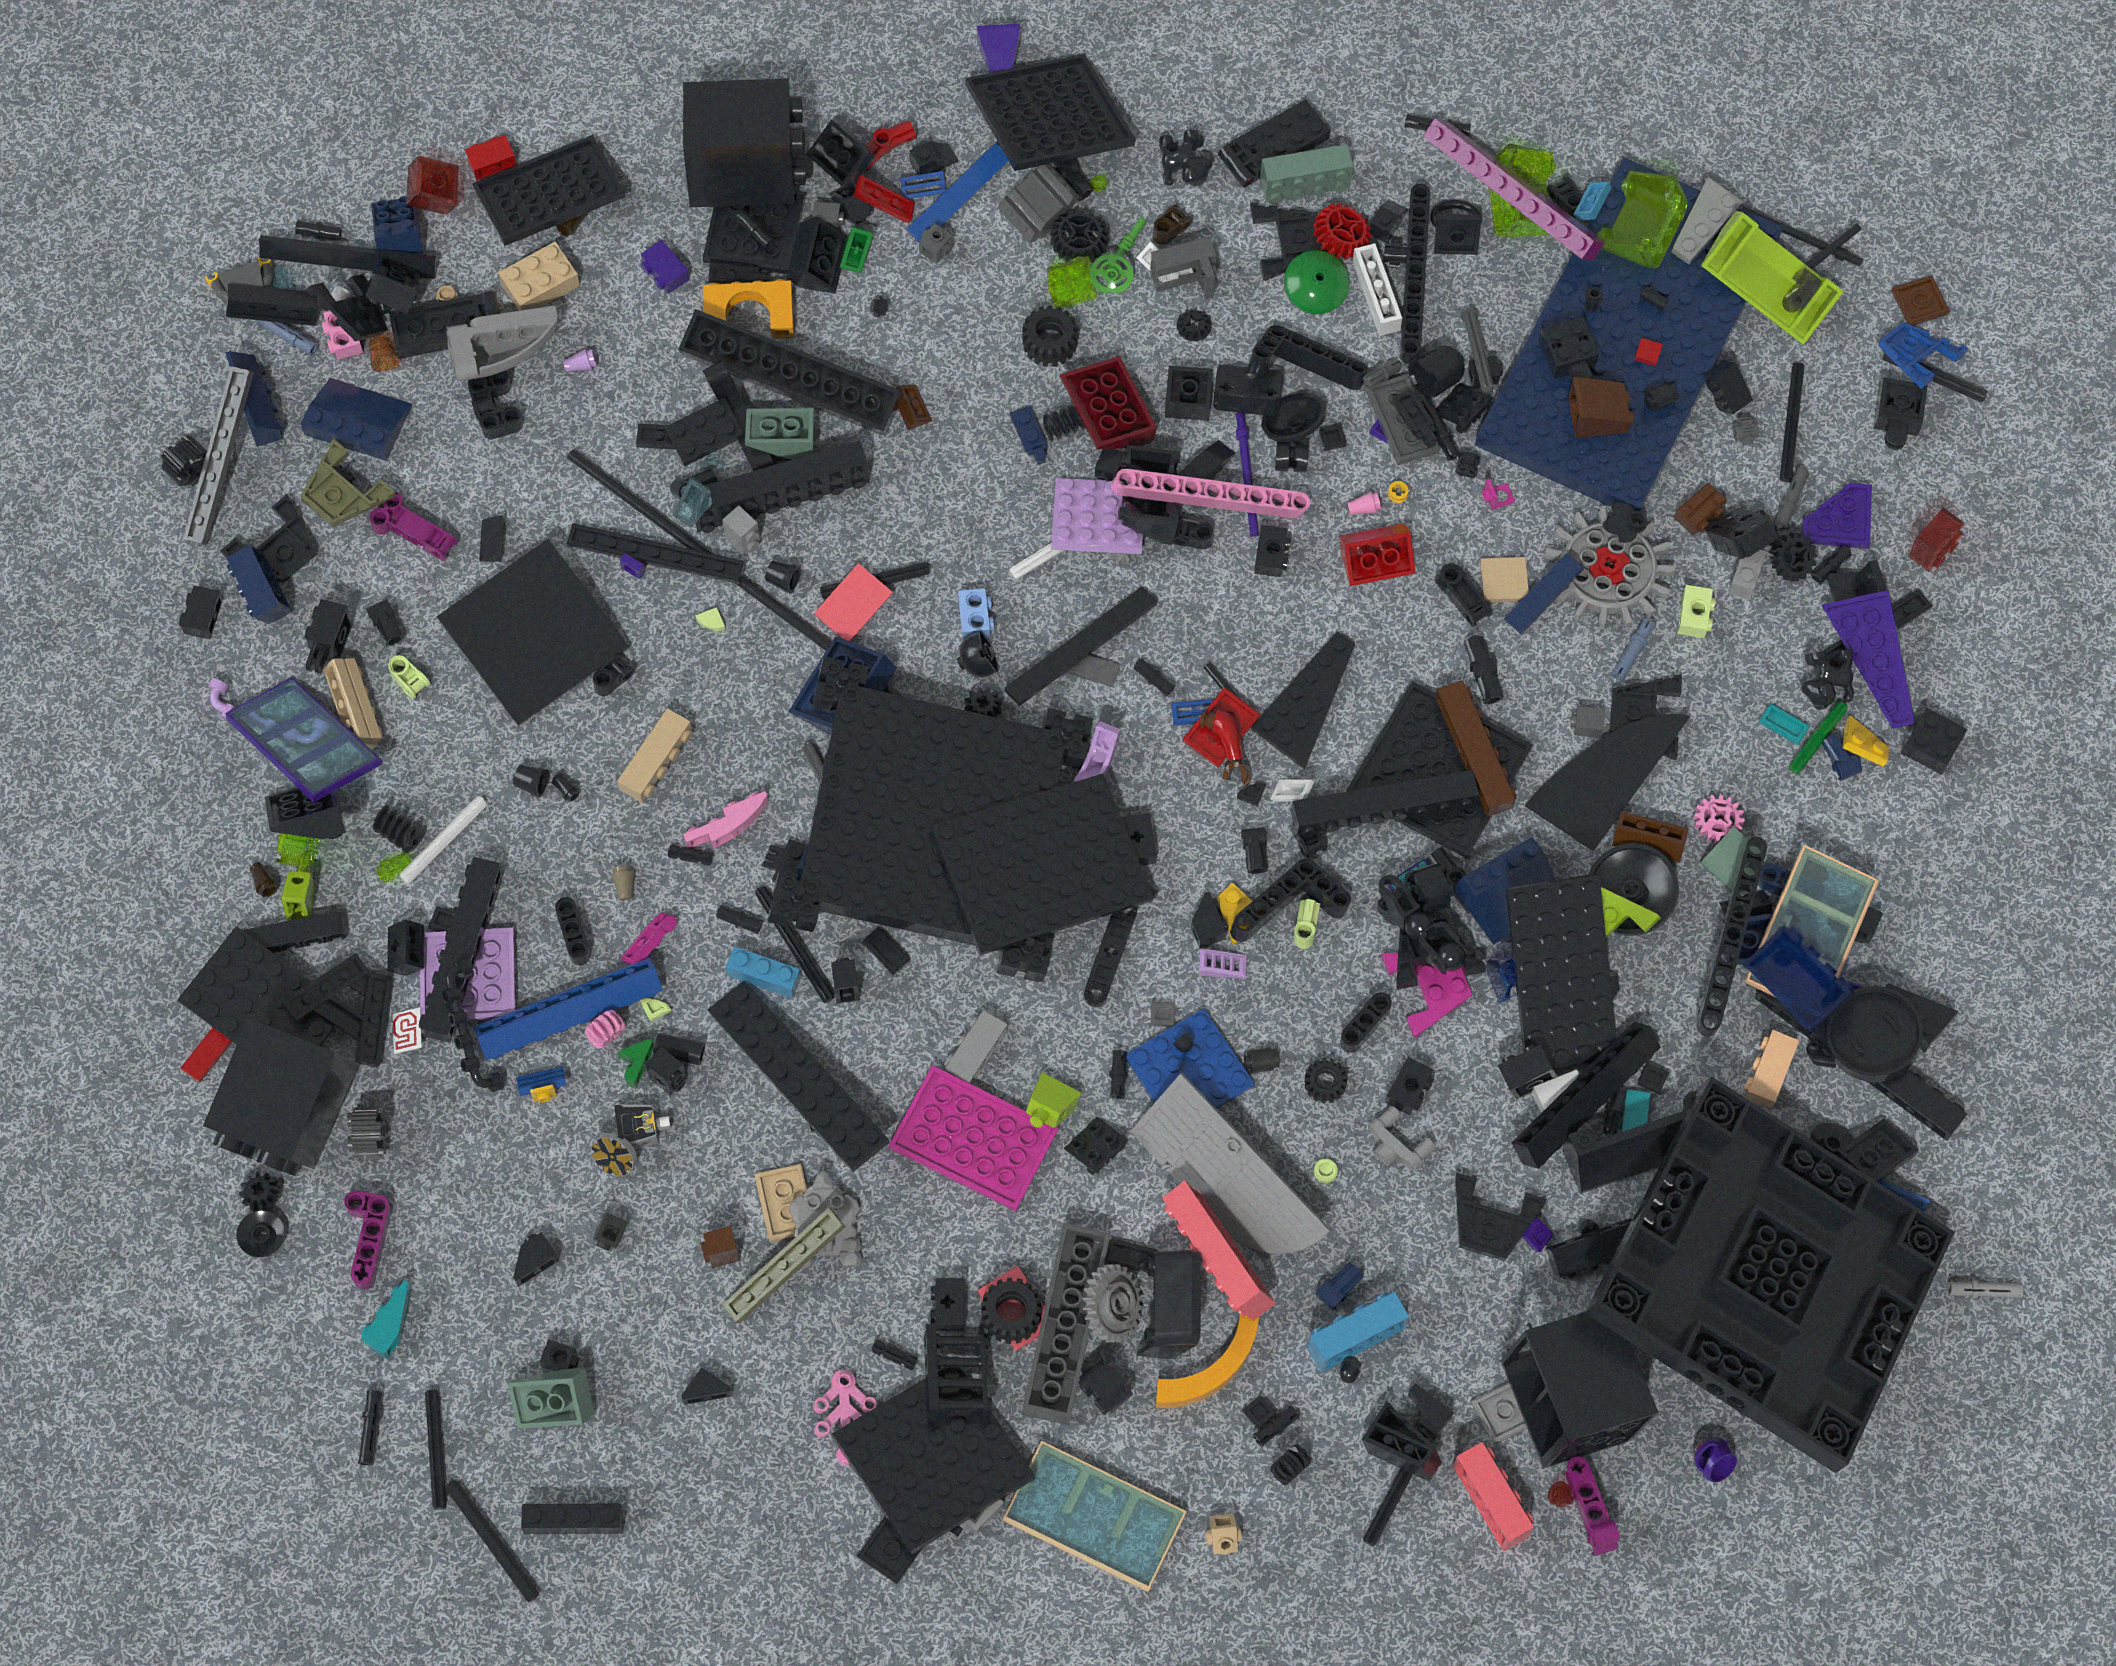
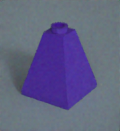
[977,23,1020,73]

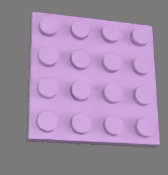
[1051,478,1143,554]
[420,927,516,1022]

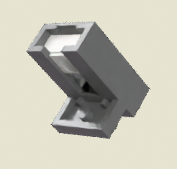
[1150,237,1219,299]

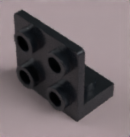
[1826,560,1886,602]

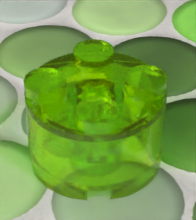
[276,833,320,868]

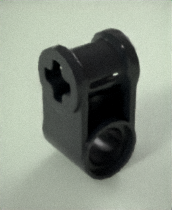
[1547,176,1583,219]
[1172,517,1214,549]
[593,653,635,696]
[1291,822,1327,859]

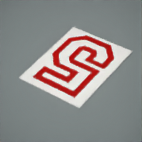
[393,1007,422,1054]

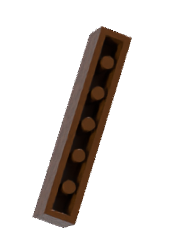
[1435,680,1517,817]

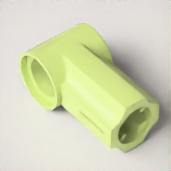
[1294,899,1320,949]

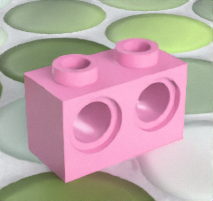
[322,311,363,360]

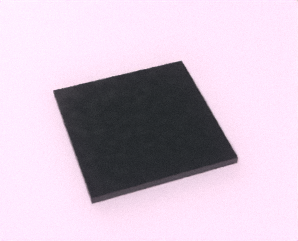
[437,539,629,726]

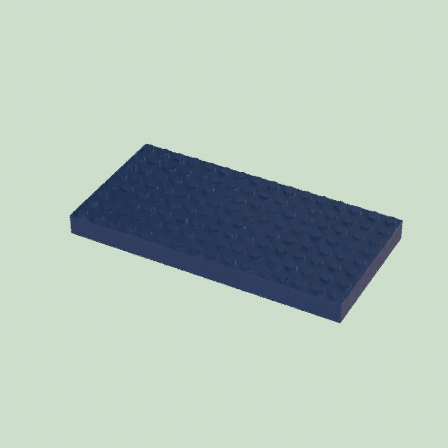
[1475,157,1784,512]

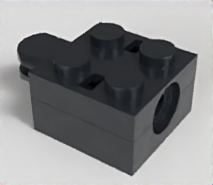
[1539,317,1599,383]
[1873,377,1928,450]
[304,599,353,674]

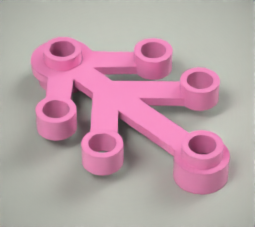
[813,1370,877,1465]

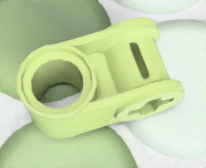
[388,655,430,699]

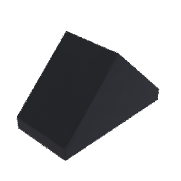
[681,1368,732,1405]

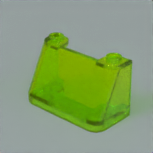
[1489,143,1556,238]
[1597,171,1687,269]

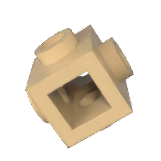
[1206,1513,1242,1555]

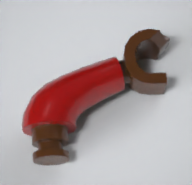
[1200,709,1252,787]

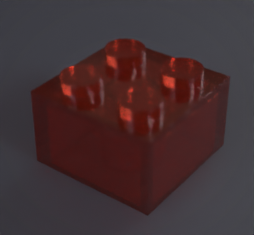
[406,155,459,214]
[1908,507,1965,572]

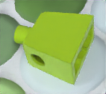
[281,865,315,921]
[1026,1072,1081,1128]

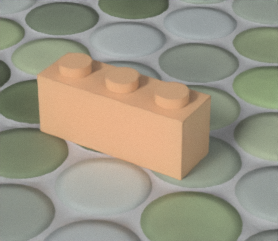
[1744,1030,1799,1109]

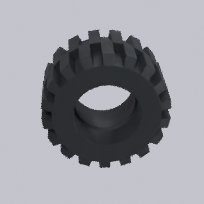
[1022,306,1078,367]
[981,1278,1042,1344]

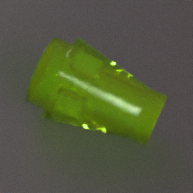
[375,852,411,883]

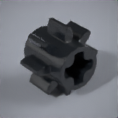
[1383,241,1407,269]

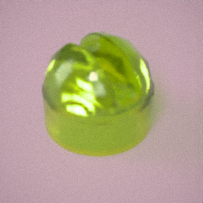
[1089,174,1108,193]

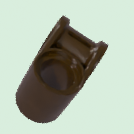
[1152,204,1193,245]

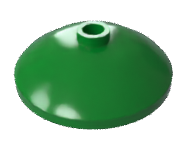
[1284,250,1350,314]

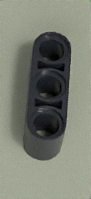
[555,897,590,966]
[1340,992,1392,1053]

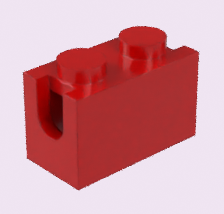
[465,135,517,180]

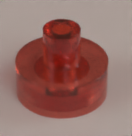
[1548,1481,1574,1508]

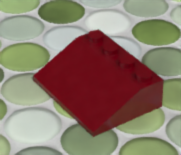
[1059,356,1157,449]

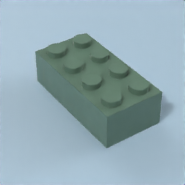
[1260,144,1353,203]

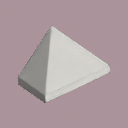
[1271,780,1314,802]

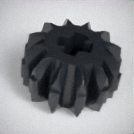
[964,687,1002,718]
[239,1171,281,1212]
[1270,1444,1312,1485]

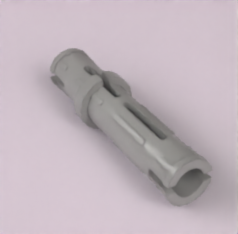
[1948,1279,2023,1299]

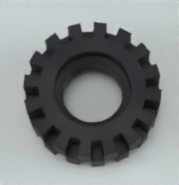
[1304,1058,1348,1103]

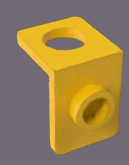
[530,1085,557,1103]

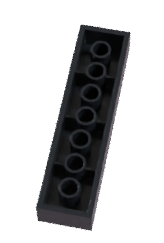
[687,440,869,533]

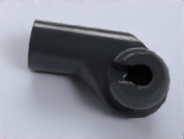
[1806,1041,1836,1068]

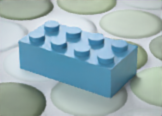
[1307,1292,1409,1373]

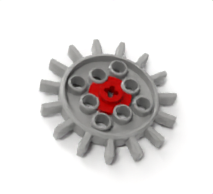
[1544,506,1675,630]

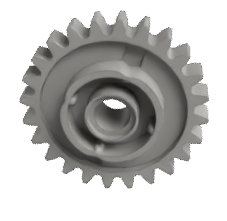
[1083,1264,1143,1343]

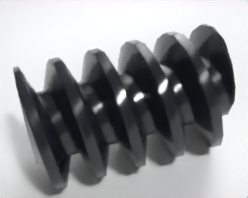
[1043,405,1085,442]
[373,805,425,853]

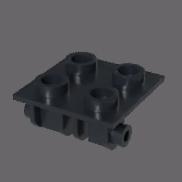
[1436,383,1493,434]
[1064,1117,1128,1176]

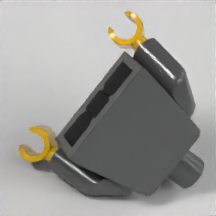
[205,258,273,304]

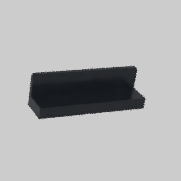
[226,283,318,326]

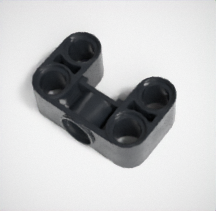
[468,370,523,439]

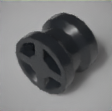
[1455,452,1481,478]

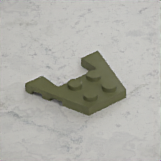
[300,439,396,527]

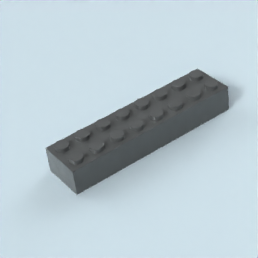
[1021,1223,1110,1425]

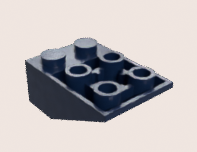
[371,196,423,254]

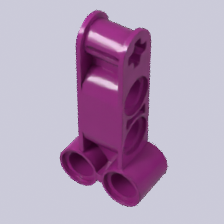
[369,491,458,561]
[1565,1456,1620,1556]

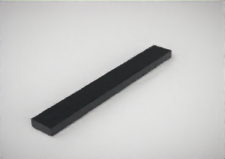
[259,235,436,279]
[566,523,746,584]
[1005,587,1157,707]

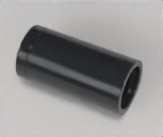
[653,1033,705,1066]

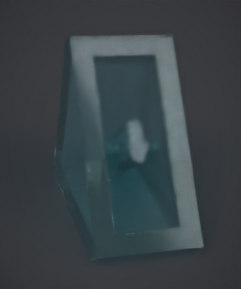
[673,477,712,527]

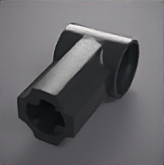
[670,469,718,502]
[366,599,404,646]
[1241,827,1268,874]

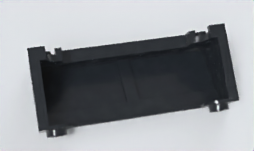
[1562,1090,1698,1194]

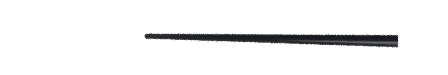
[567,450,902,696]

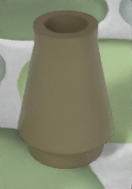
[611,865,634,901]

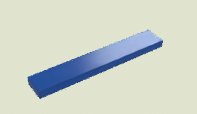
[906,143,1008,243]

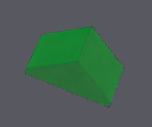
[840,226,873,274]

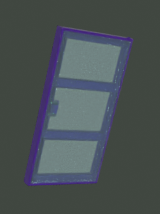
[225,677,383,802]

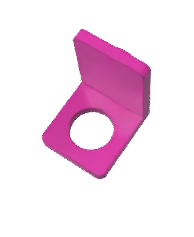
[1482,479,1515,510]

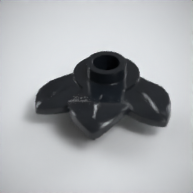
[1602,502,1648,543]

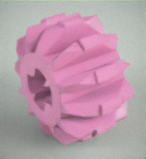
[585,1010,626,1049]

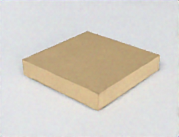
[1480,557,1529,602]

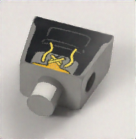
[614,1104,671,1150]

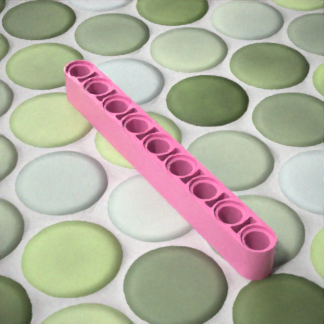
[1111,469,1310,518]

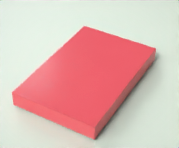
[814,563,893,642]
[977,1266,1045,1351]

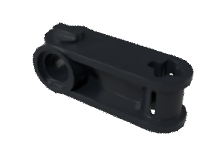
[1435,563,1492,627]

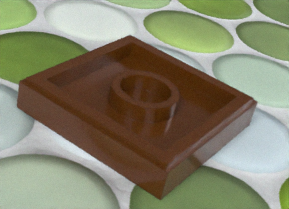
[1891,275,1950,326]

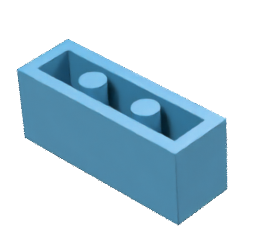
[726,946,801,999]

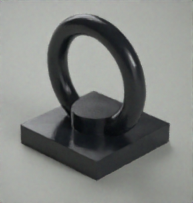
[1430,200,1482,255]

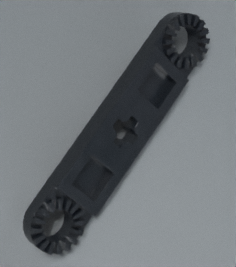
[1084,907,1137,1007]

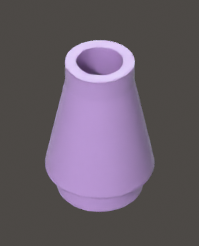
[563,348,597,372]

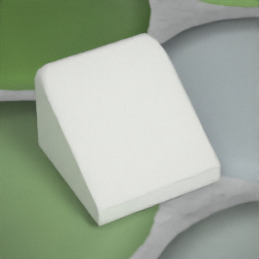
[1137,241,1161,271]

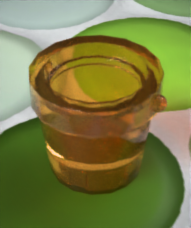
[369,336,399,372]

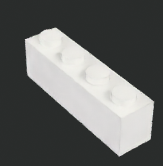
[1352,244,1402,336]

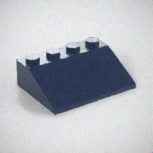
[301,378,412,461]
[788,636,897,735]
[1454,837,1556,945]

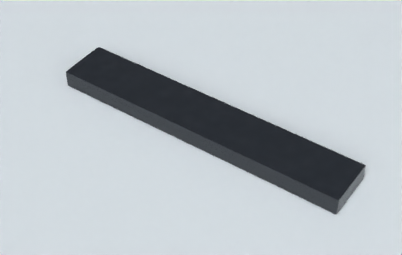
[1824,589,1932,666]

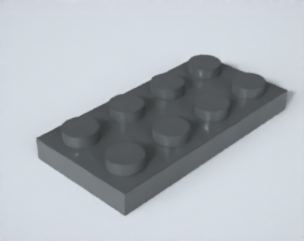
[1365,374,1440,466]

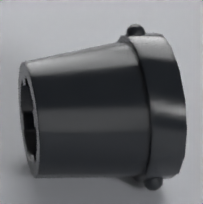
[765,560,801,594]
[513,765,550,798]

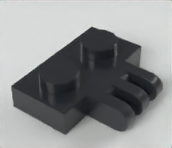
[761,839,806,883]

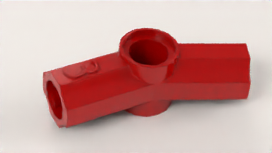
[866,120,917,171]

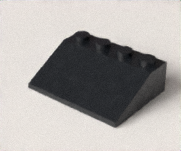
[265,777,346,839]

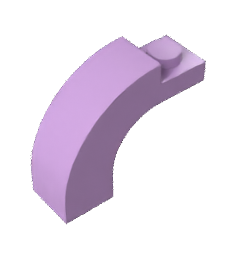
[1073,721,1121,782]

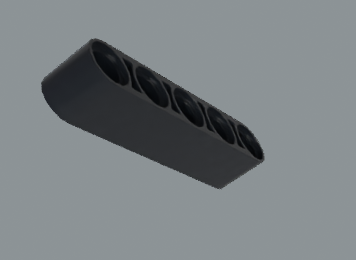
[242,912,347,953]

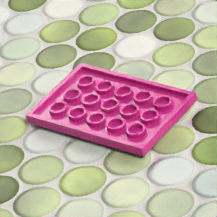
[888,1065,1059,1212]

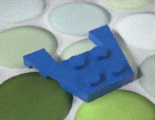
[1878,322,1968,389]

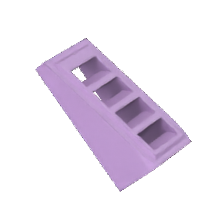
[1199,949,1247,979]

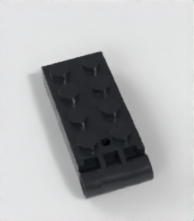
[1218,99,1330,188]
[389,291,500,359]

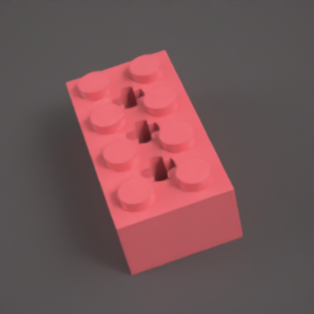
[1453,1442,1534,1552]

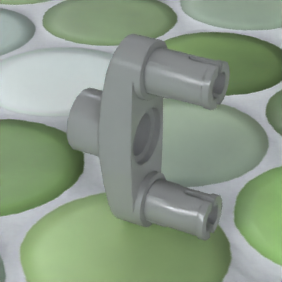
[1368,1106,1436,1171]

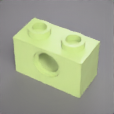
[1677,585,1716,638]

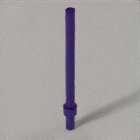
[1235,413,1259,537]

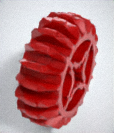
[1313,202,1372,260]

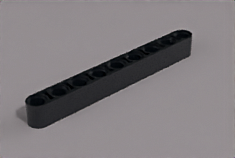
[1400,183,1430,364]
[1697,836,1767,1037]

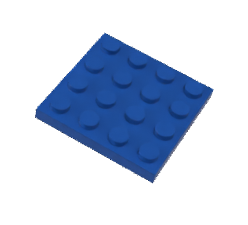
[1127,1008,1255,1109]

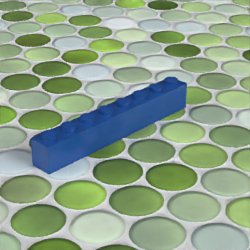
[473,957,663,1060]

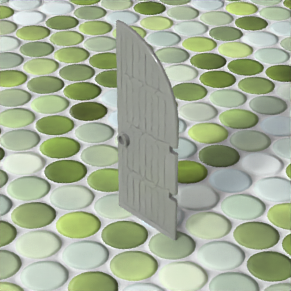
[1130,1073,1331,1254]

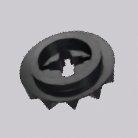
[1177,308,1212,341]

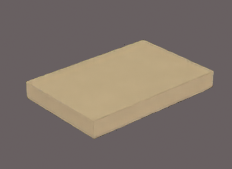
[754,1163,807,1243]

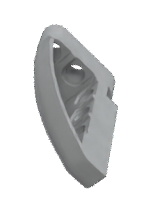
[446,306,558,381]

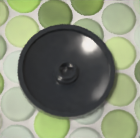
[1588,843,1679,936]

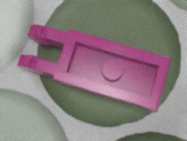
[621,912,678,965]

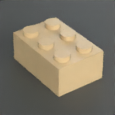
[498,242,580,311]

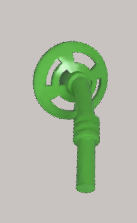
[1090,218,1147,294]

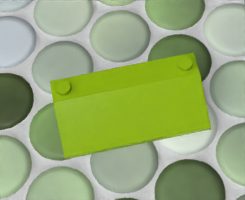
[1701,211,1844,345]

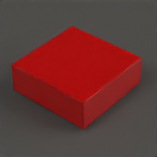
[1634,338,1663,367]

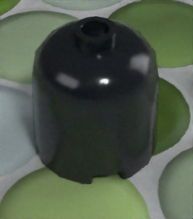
[1408,345,1465,399]

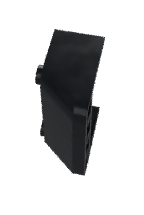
[1137,1250,1201,1359]

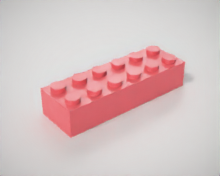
[1162,1181,1276,1321]

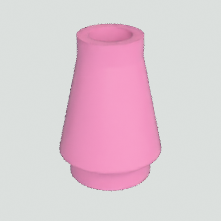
[1347,492,1382,515]

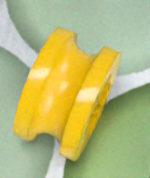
[1388,481,1409,503]

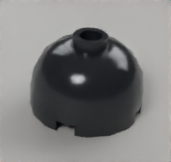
[957,631,999,678]

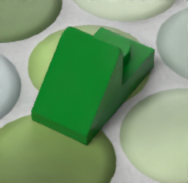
[618,1039,654,1089]

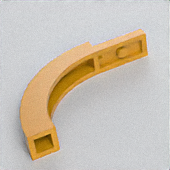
[1156,1313,1259,1408]

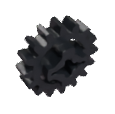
[1770,532,1818,581]

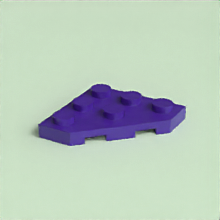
[1801,483,1872,549]

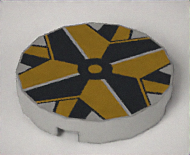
[591,1133,637,1176]

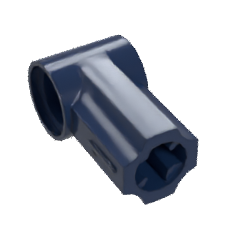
[1822,733,1862,781]
[1315,1262,1364,1311]

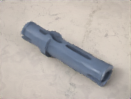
[257,320,318,356]
[1611,618,1656,682]

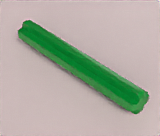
[1789,701,1848,774]

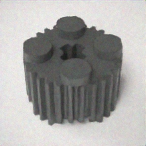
[347,1106,388,1155]

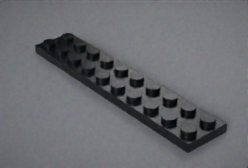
[707,981,890,1172]

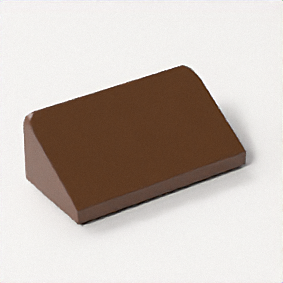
[896,385,932,430]

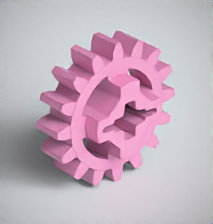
[1693,794,1745,845]

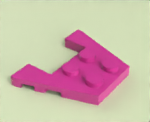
[1381,953,1472,1038]

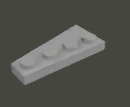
[1672,177,1743,264]

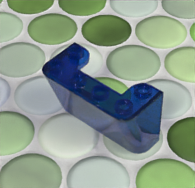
[1743,925,1854,1033]

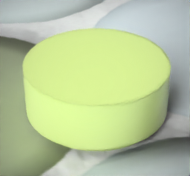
[1314,1159,1338,1183]

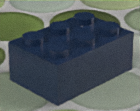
[226,545,292,624]

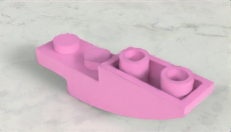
[683,791,768,849]

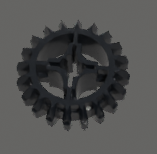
[1050,209,1109,266]

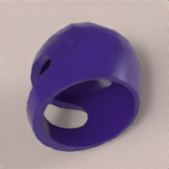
[1694,1437,1737,1483]

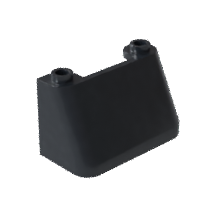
[1118,445,1180,545]

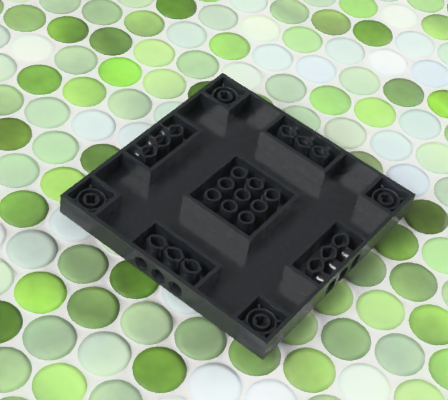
[1585,1076,1955,1473]

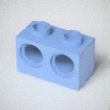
[958,588,994,640]

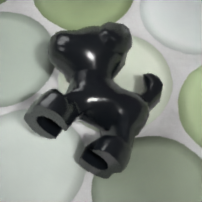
[1159,130,1212,186]
[1801,650,1854,710]

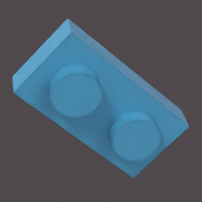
[1573,182,1612,220]

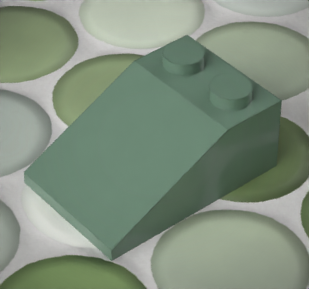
[745,408,815,460]
[507,1368,595,1429]

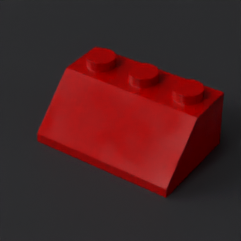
[1339,523,1416,586]

